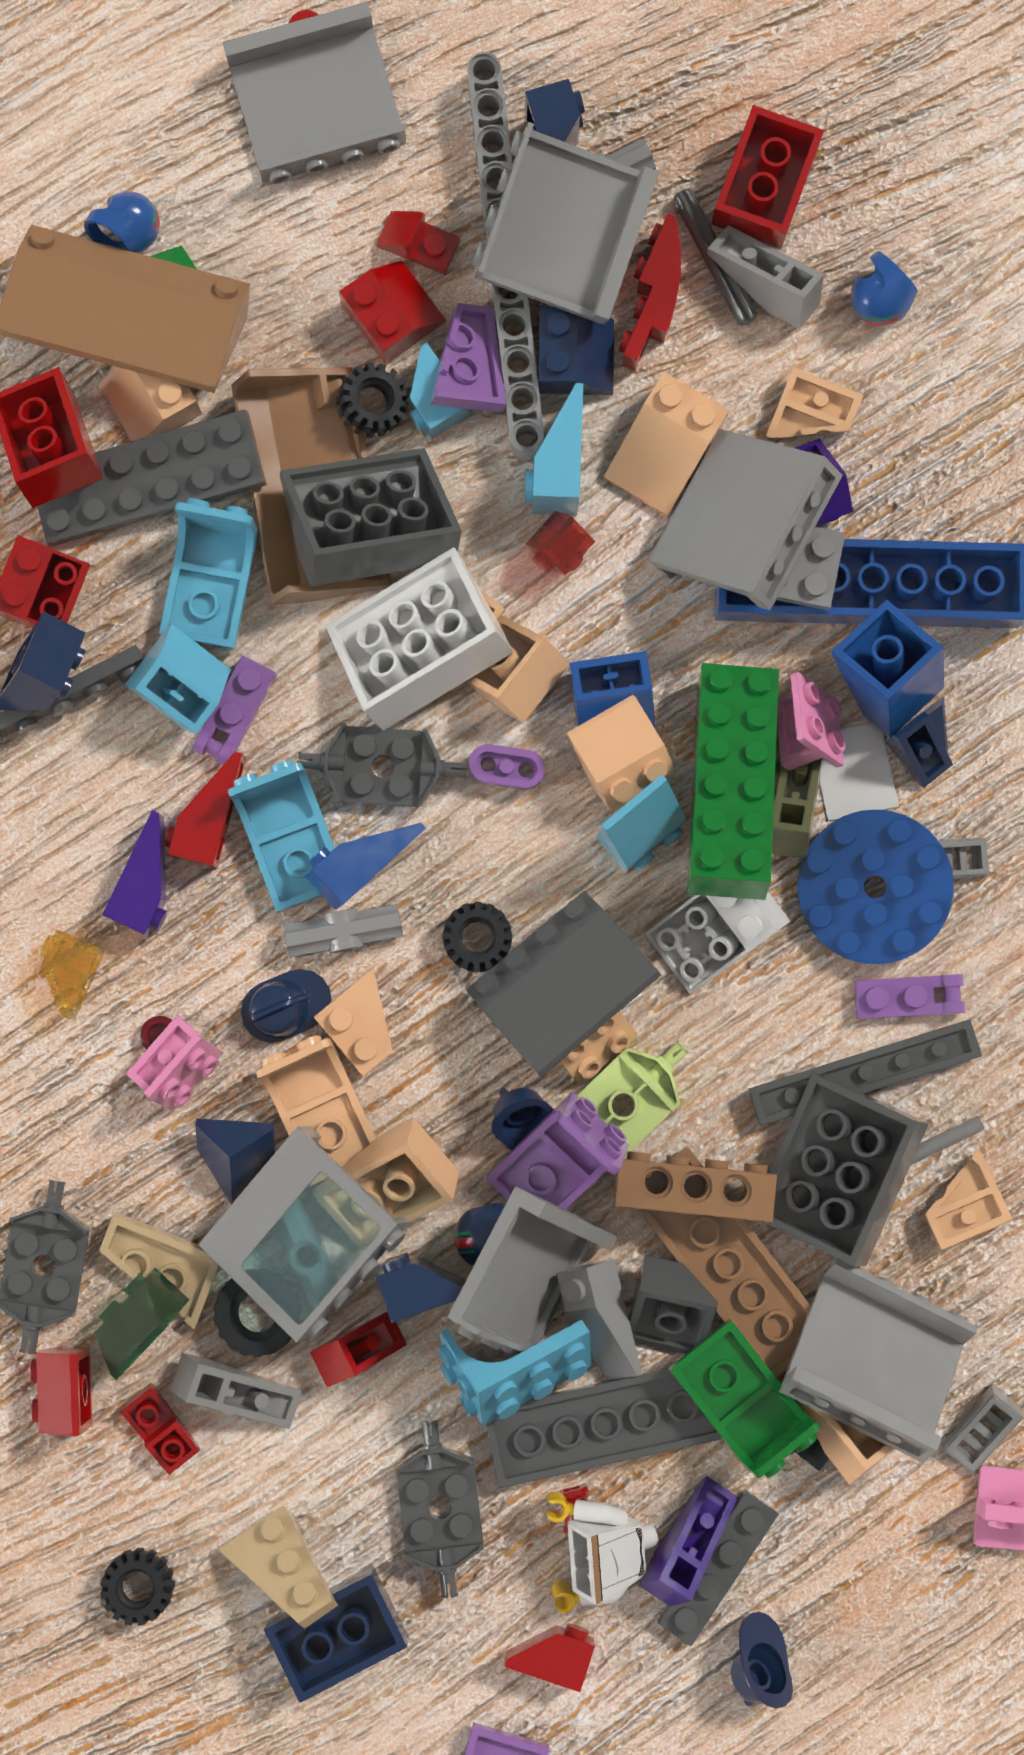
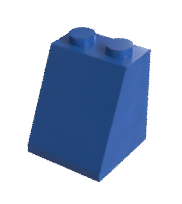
[832,600,944,738]

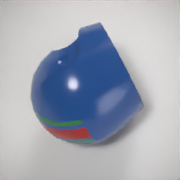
[84,191,160,254]
[851,251,918,327]

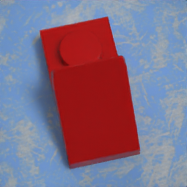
[376,211,460,275]

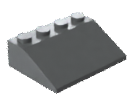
[280,448,462,587]
[466,891,662,1077]
[763,1073,929,1267]

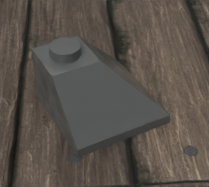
[629,1255,718,1354]

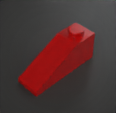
[165,752,246,869]

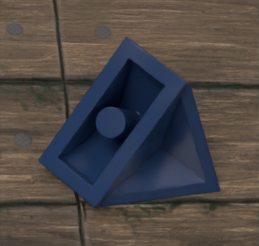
[886,696,953,788]
[195,1118,275,1205]

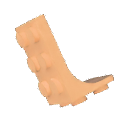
[255,1035,377,1186]

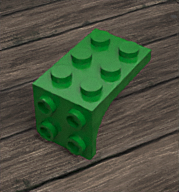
[668,1319,821,1478]

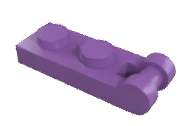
[192,655,277,765]
[854,974,966,1019]

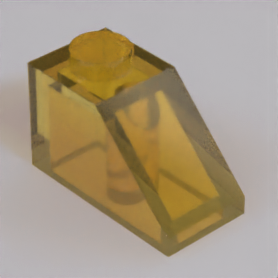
[40,929,105,1020]

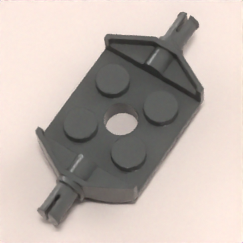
[297,724,467,807]
[0,1180,90,1354]
[395,1419,484,1598]

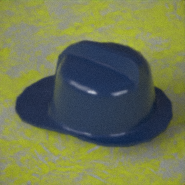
[241,969,332,1043]
[491,1087,554,1151]
[730,1612,793,1709]

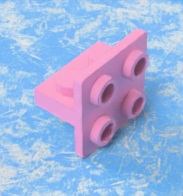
[777,672,846,771]
[126,1015,223,1111]
[973,1465,1024,1551]

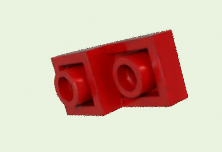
[120,1383,200,1475]

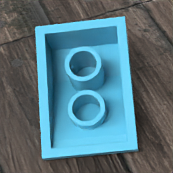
[525,383,583,516]
[596,774,687,872]

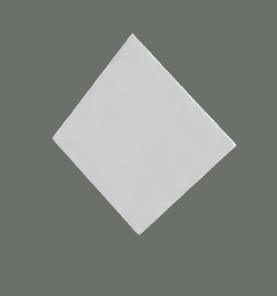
[820,723,899,821]

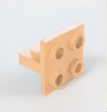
[560,1011,637,1085]

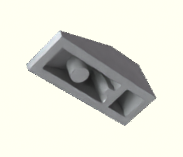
[707,225,824,329]
[556,1259,642,1381]
[169,1352,302,1429]

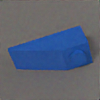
[304,823,426,910]

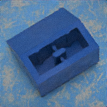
[569,651,656,730]

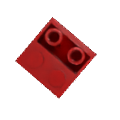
[0,535,91,628]

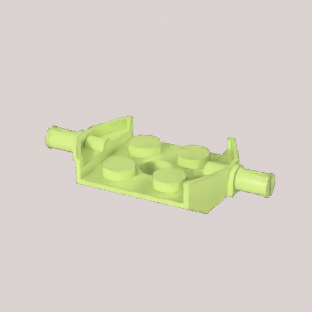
[577,1040,689,1157]

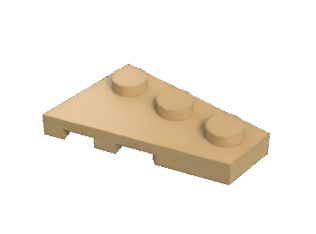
[99,1212,220,1330]
[218,1505,338,1629]

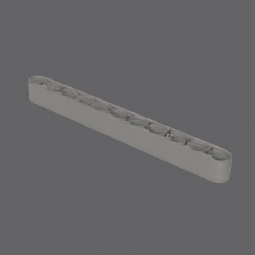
[467,52,544,461]

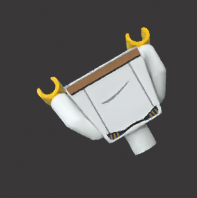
[546,1491,658,1613]

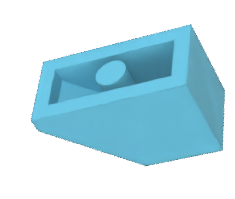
[408,343,469,439]

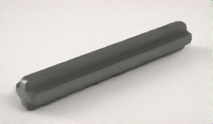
[674,188,756,326]

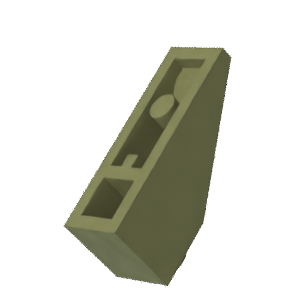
[772,758,823,859]

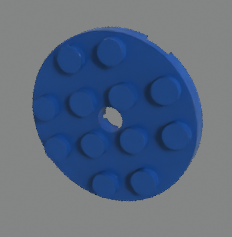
[798,810,954,964]

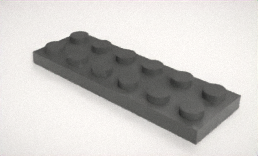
[37,409,267,547]
[486,1368,722,1488]

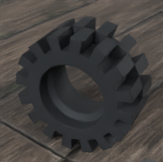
[336,362,409,438]
[443,901,512,972]
[100,1548,175,1626]

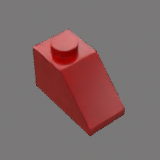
[310,1311,407,1387]
[504,1623,595,1692]

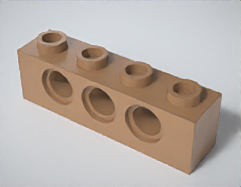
[613,1151,777,1222]

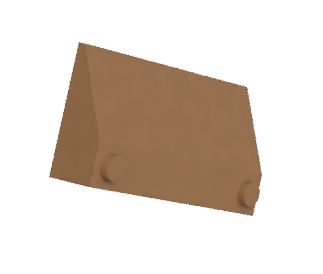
[0,225,250,393]
[231,367,392,605]

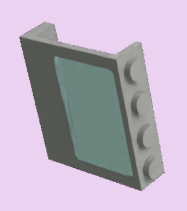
[198,1126,410,1343]

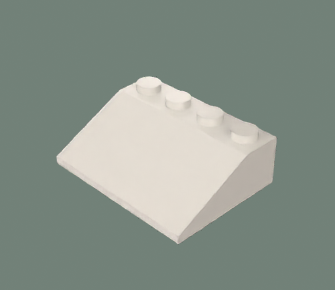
[325,547,513,731]

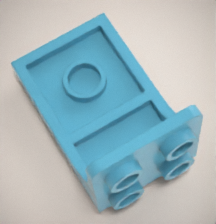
[159,498,259,651]
[227,760,335,913]
[438,1319,591,1426]

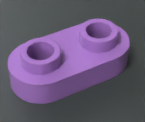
[469,744,545,790]

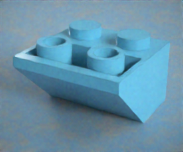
[125,623,231,734]

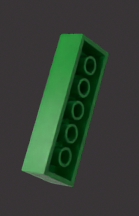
[687,663,779,900]

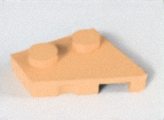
[765,367,864,439]
[314,970,393,1077]
[924,1151,1013,1252]

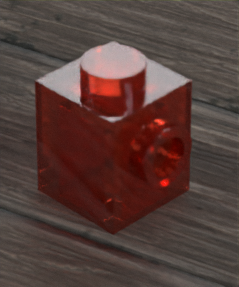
[526,510,595,576]

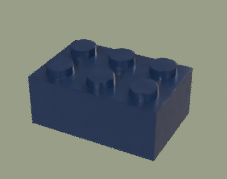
[264,1566,409,1703]

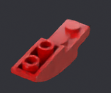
[618,213,681,371]

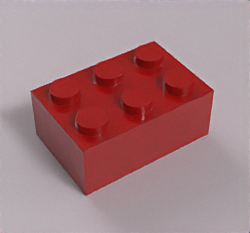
[711,105,824,249]
[0,367,103,508]

